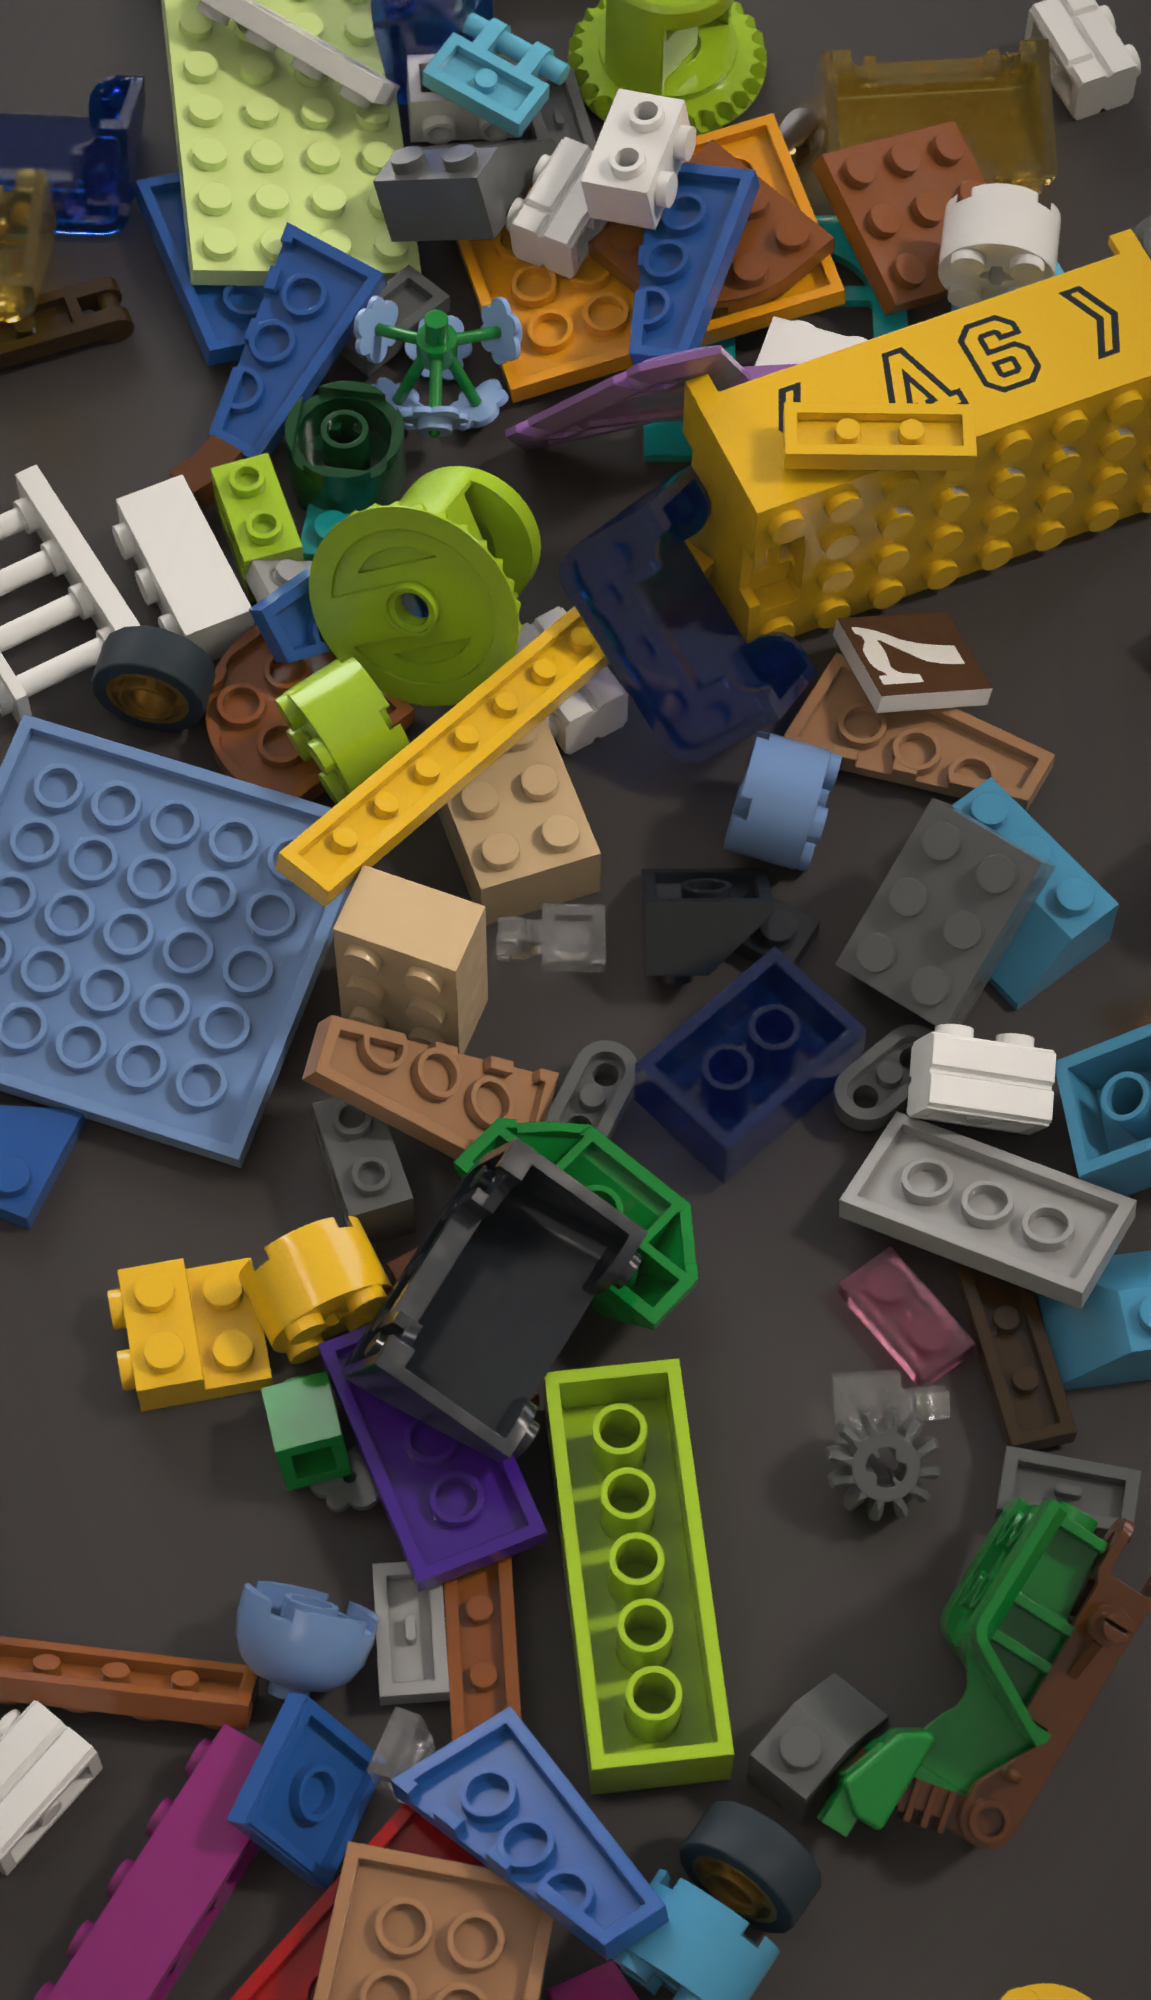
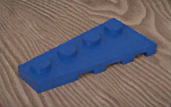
[629,162,760,365]
[134,173,265,366]
[208,222,387,459]
[390,1706,669,1961]

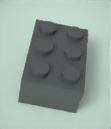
[835,798,1056,1026]

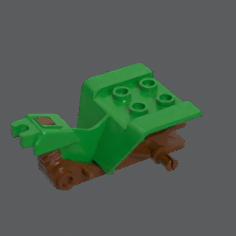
[815,1497,1151,1850]

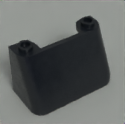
[342,1138,648,1462]

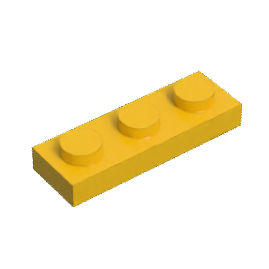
[783,402,977,471]

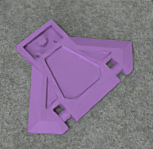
[504,345,798,449]

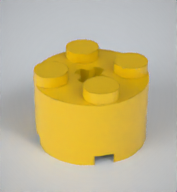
[238,1216,393,1364]

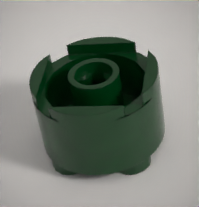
[285,381,407,513]

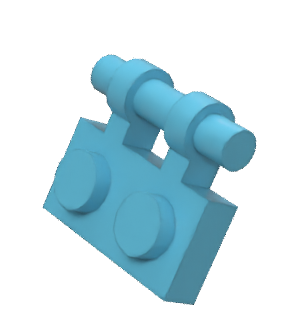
[422,12,570,138]

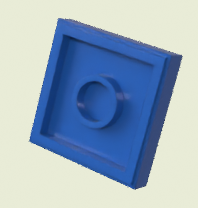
[226,1692,388,1890]

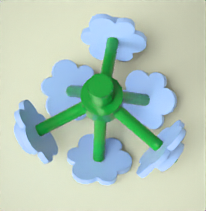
[354,296,522,438]

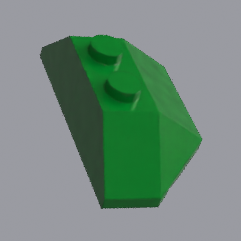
[454,1118,698,1330]

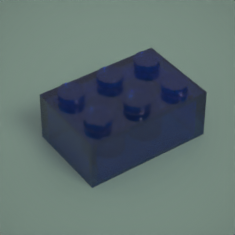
[634,947,867,1184]

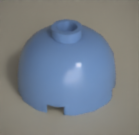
[235,1581,380,1700]

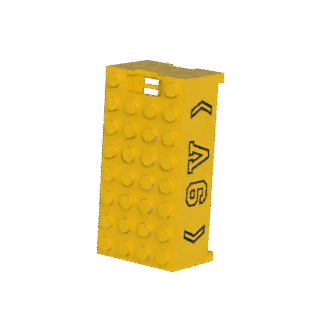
[677,229,1151,654]

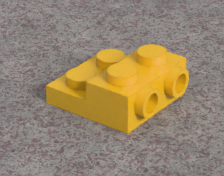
[107,1257,273,1412]

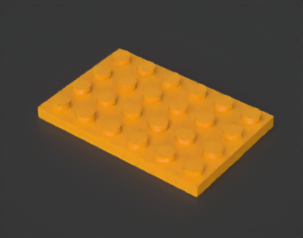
[456,113,845,403]

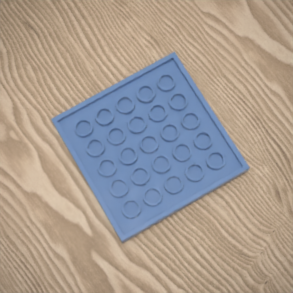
[0,714,355,1168]

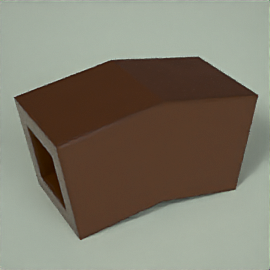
[169,435,243,511]

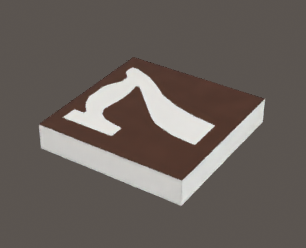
[833,611,993,713]

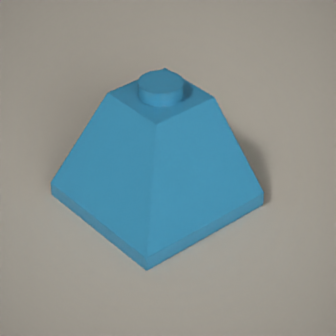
[1034,1250,1151,1391]

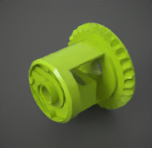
[568,0,767,136]
[309,466,541,707]

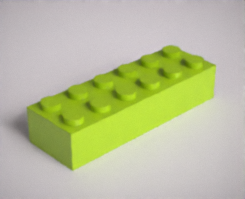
[544,1358,734,1795]

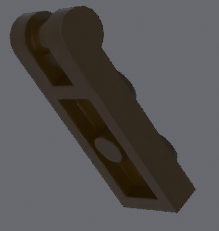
[0,276,135,369]

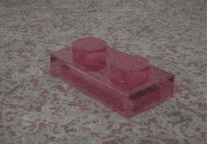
[838,1246,976,1390]

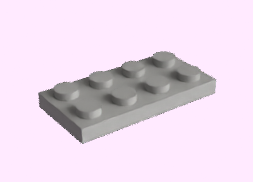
[839,1111,1137,1310]

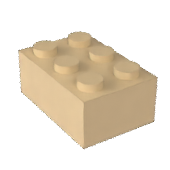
[437,718,601,926]
[333,865,488,1054]

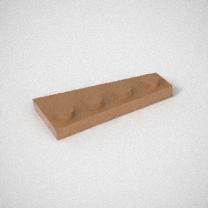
[783,652,1055,812]
[302,1015,559,1160]

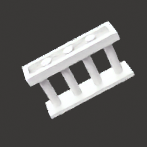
[0,465,141,724]

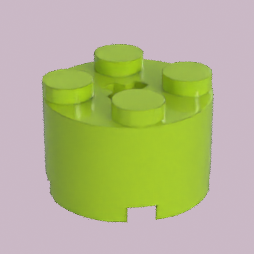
[274,654,410,805]

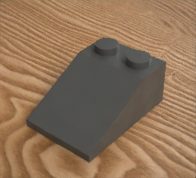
[373,139,556,242]

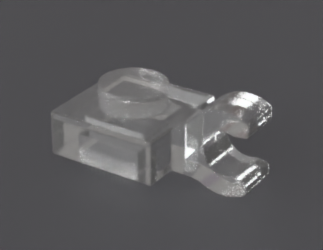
[496,903,606,972]
[831,1370,950,1444]

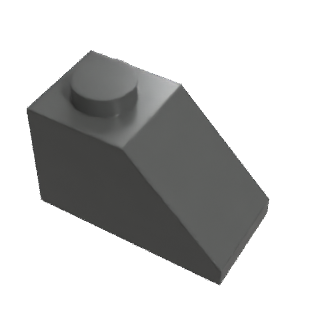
[746,1672,889,1824]

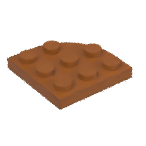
[812,121,985,316]
[588,140,834,314]
[205,624,415,802]

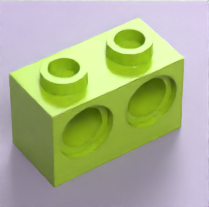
[210,453,304,603]

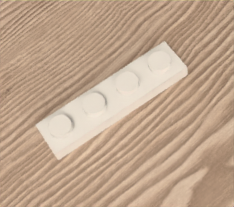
[197,0,400,109]

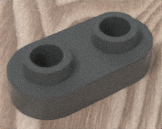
[833,1025,932,1131]
[547,1040,638,1140]

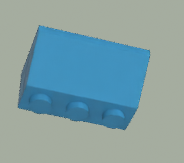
[952,777,1119,1011]

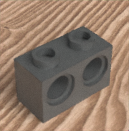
[312,1097,416,1245]

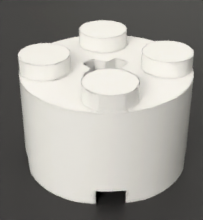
[938,183,1061,308]

